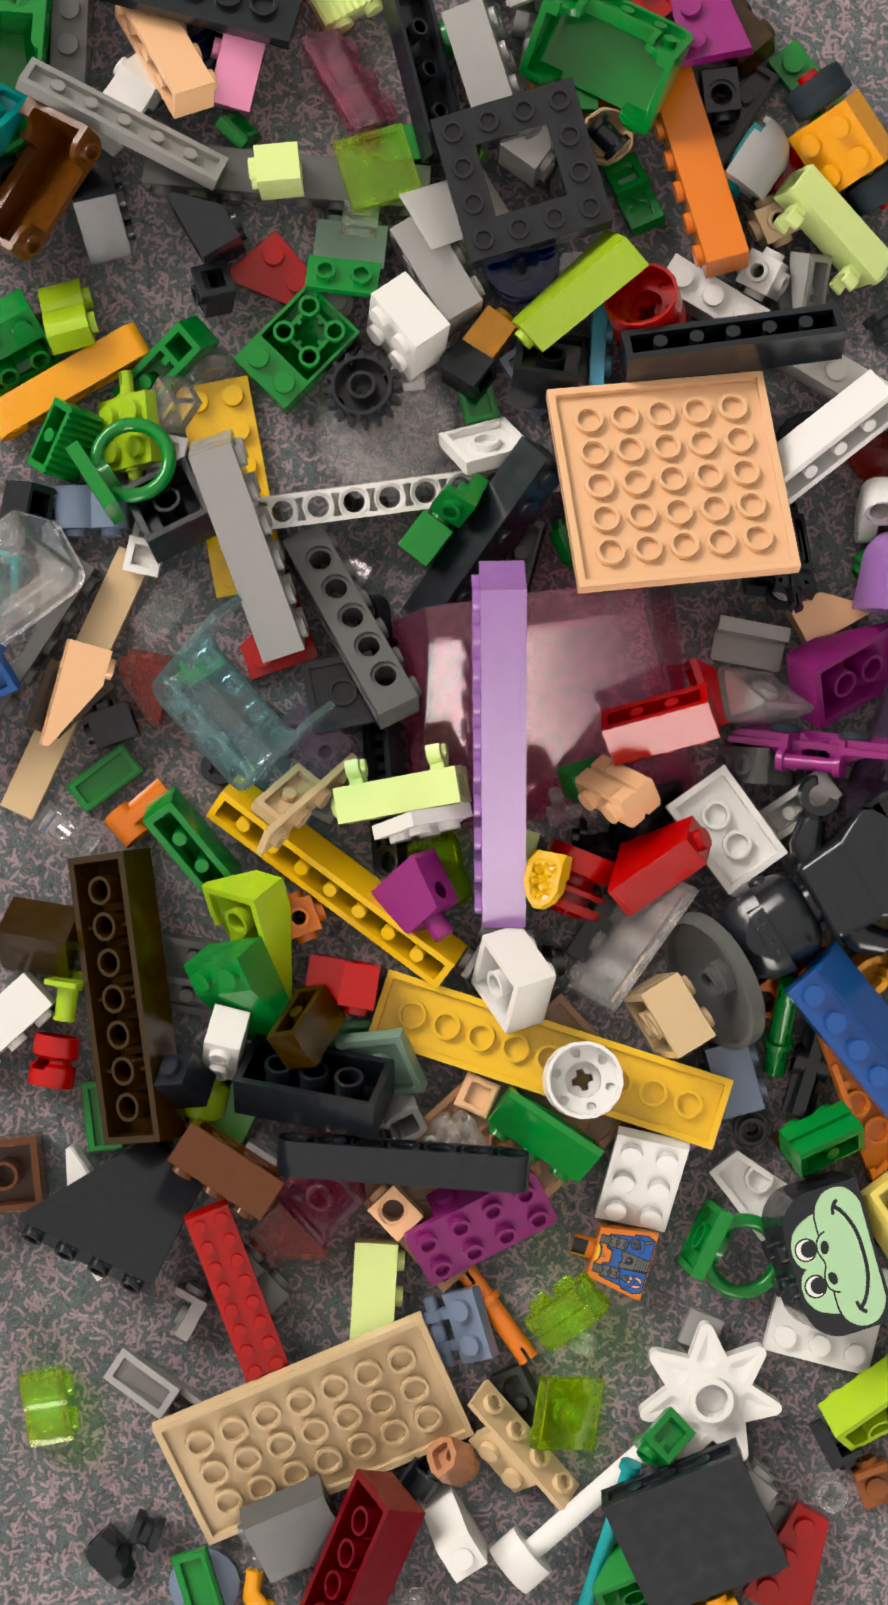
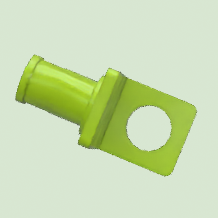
[44,945,84,1023]

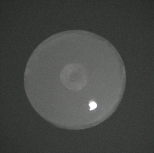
[313,354,455,498]

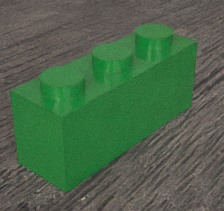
[142,786,241,895]

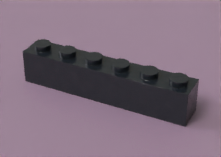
[620,302,846,383]
[399,436,560,645]

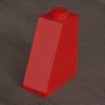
[607,815,712,916]

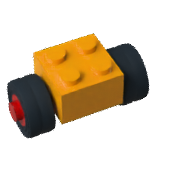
[783,61,888,217]

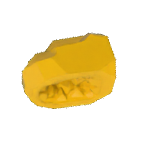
[524,849,573,910]

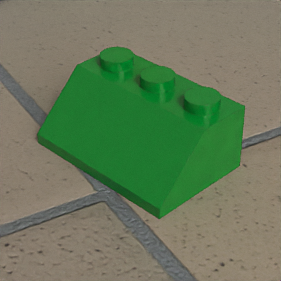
[486,1084,604,1183]

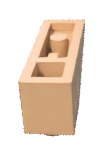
[39,639,116,747]

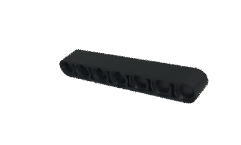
[276,1132,531,1193]

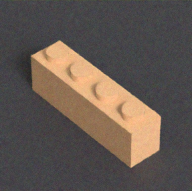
[115,5,218,119]

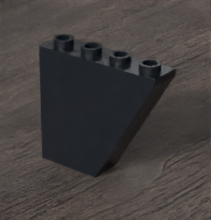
[16,1142,203,1295]

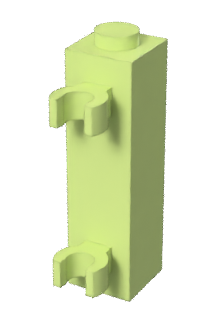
[773,163,888,295]
[331,743,472,824]

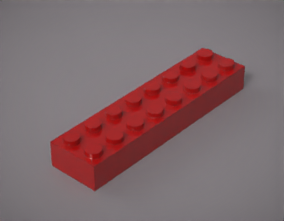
[183,1198,289,1383]

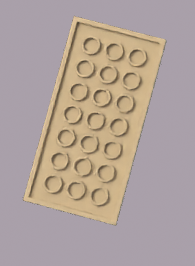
[152,1311,475,1546]

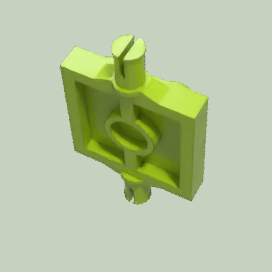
[98,370,162,483]

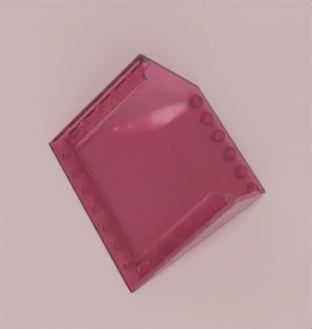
[392,585,699,831]

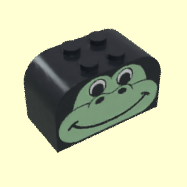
[761,1171,888,1336]

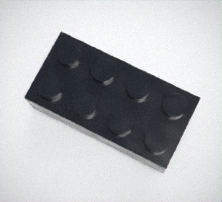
[233,1033,395,1140]

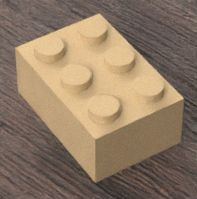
[620,972,716,1059]

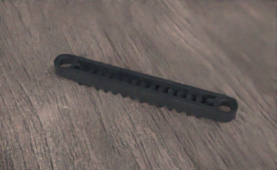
[354,594,410,880]

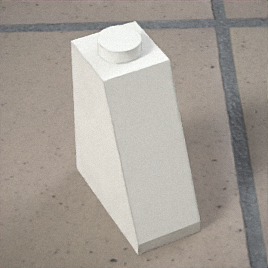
[418,1483,488,1583]

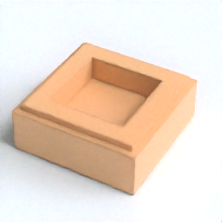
[453,1071,501,1119]

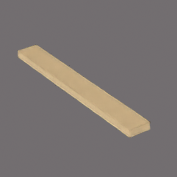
[0,546,146,820]

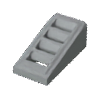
[790,251,832,308]

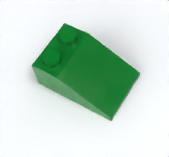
[183,937,290,1040]

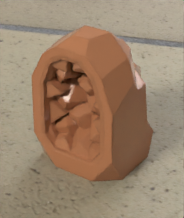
[426,1436,480,1487]

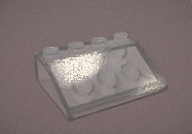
[567,882,699,1012]

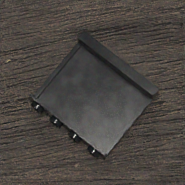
[601,1437,790,1605]

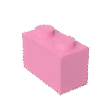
[210,33,266,116]

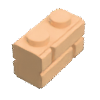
[575,754,661,828]

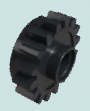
[323,349,404,431]

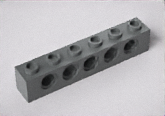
[281,523,422,730]

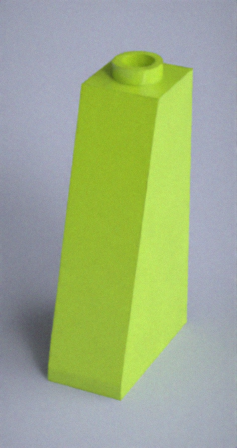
[512,230,649,352]

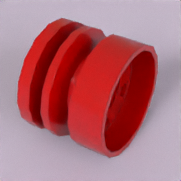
[604,263,689,348]
[546,838,615,922]

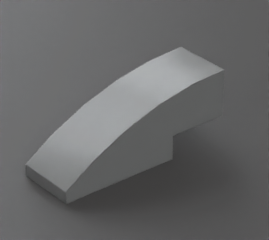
[103,1347,209,1419]

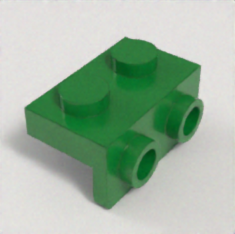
[305,255,381,298]

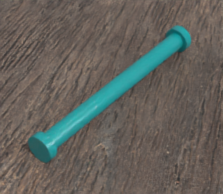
[574,1457,642,1605]

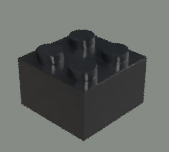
[122,456,216,564]

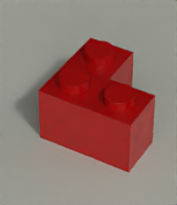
[305,953,382,1016]

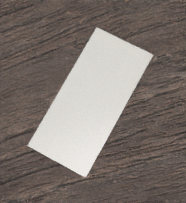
[399,169,509,250]

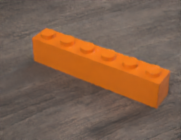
[653,66,749,279]

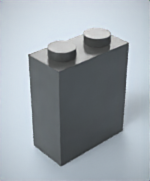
[237,1474,338,1583]

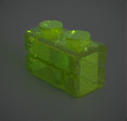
[524,1271,611,1352]

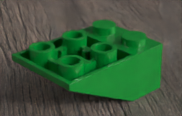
[233,286,360,415]

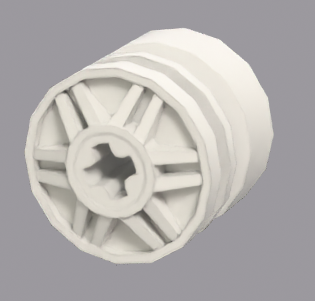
[542,1041,624,1119]

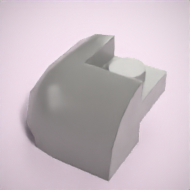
[725,115,789,201]

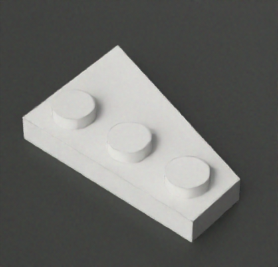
[708,1149,787,1241]

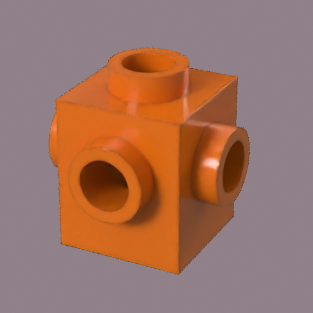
[288,890,327,944]

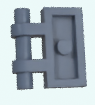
[422,1285,499,1368]

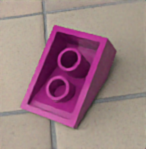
[786,622,888,729]

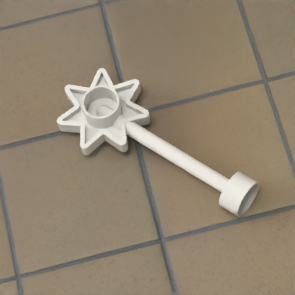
[490,1320,782,1594]

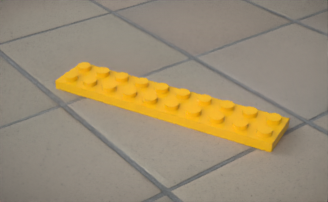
[369,969,734,1150]

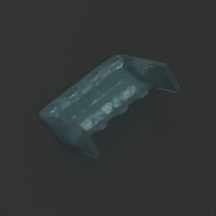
[152,595,336,790]

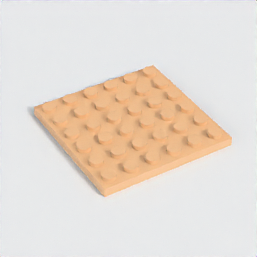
[546,371,801,594]

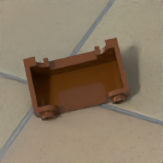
[0,97,101,261]

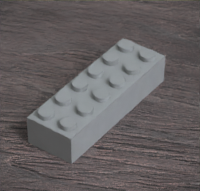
[188,429,309,663]

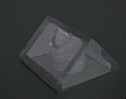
[717,667,814,726]

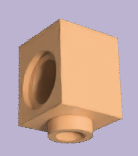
[367,1184,424,1242]

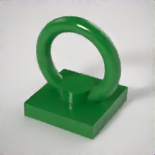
[65,417,177,526]
[676,1196,775,1299]

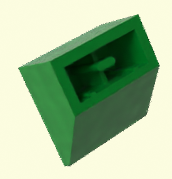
[0,288,62,396]

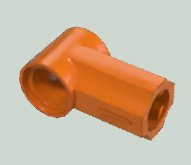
[104,779,168,849]

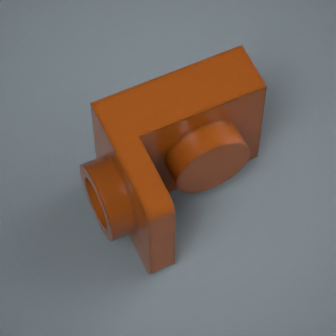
[849,1453,888,1510]

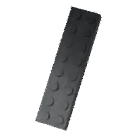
[381,0,460,163]

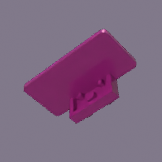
[404,1169,558,1284]

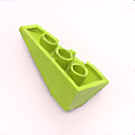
[201,870,292,1000]

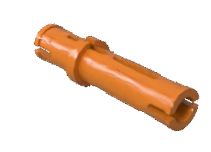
[458,1264,538,1366]

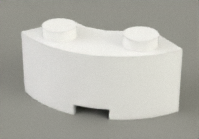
[91,53,162,157]

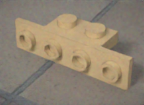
[251,753,357,856]
[467,1379,580,1511]

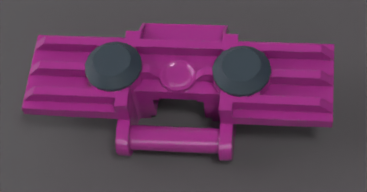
[728,722,888,778]

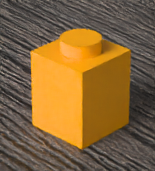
[462,305,517,360]

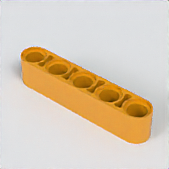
[0,323,150,442]

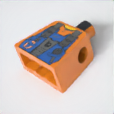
[569,1222,659,1301]

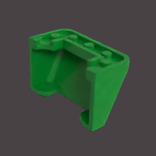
[518,0,694,135]

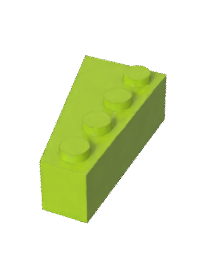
[818,1353,888,1452]

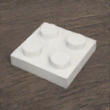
[438,417,524,476]
[371,802,473,844]

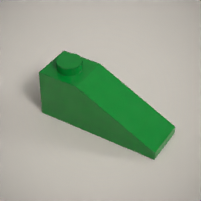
[111,315,220,400]

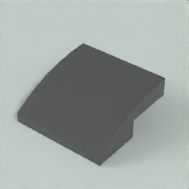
[161,931,224,1017]

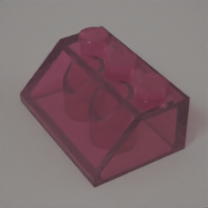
[300,28,397,151]

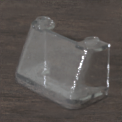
[0,510,85,646]

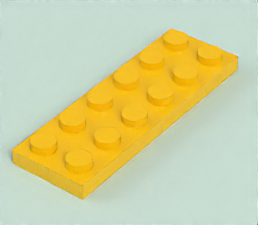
[177,375,285,599]

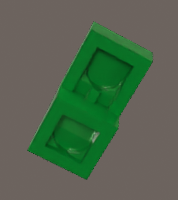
[602,153,665,237]

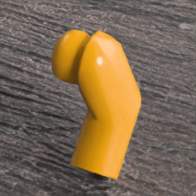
[242,1567,277,1605]

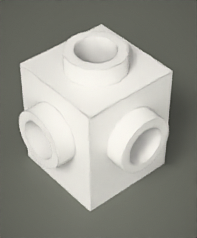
[735,247,791,302]

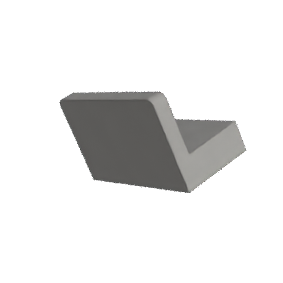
[710,615,791,672]

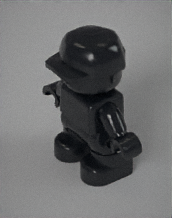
[719,775,888,979]

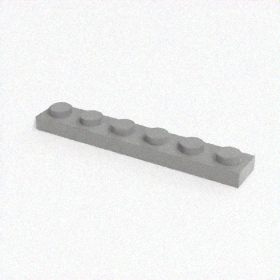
[15,57,229,191]

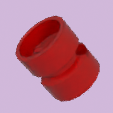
[27,1032,82,1090]

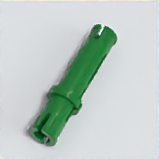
[762,976,797,1078]

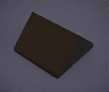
[0,896,78,979]

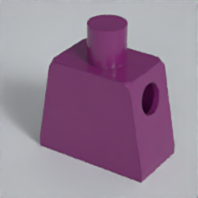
[371,848,458,942]

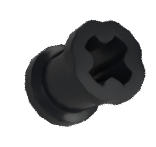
[587,112,630,161]

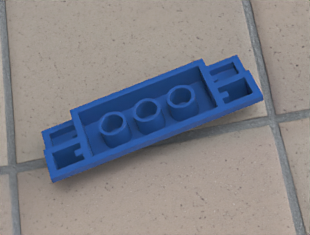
[783,941,888,1121]

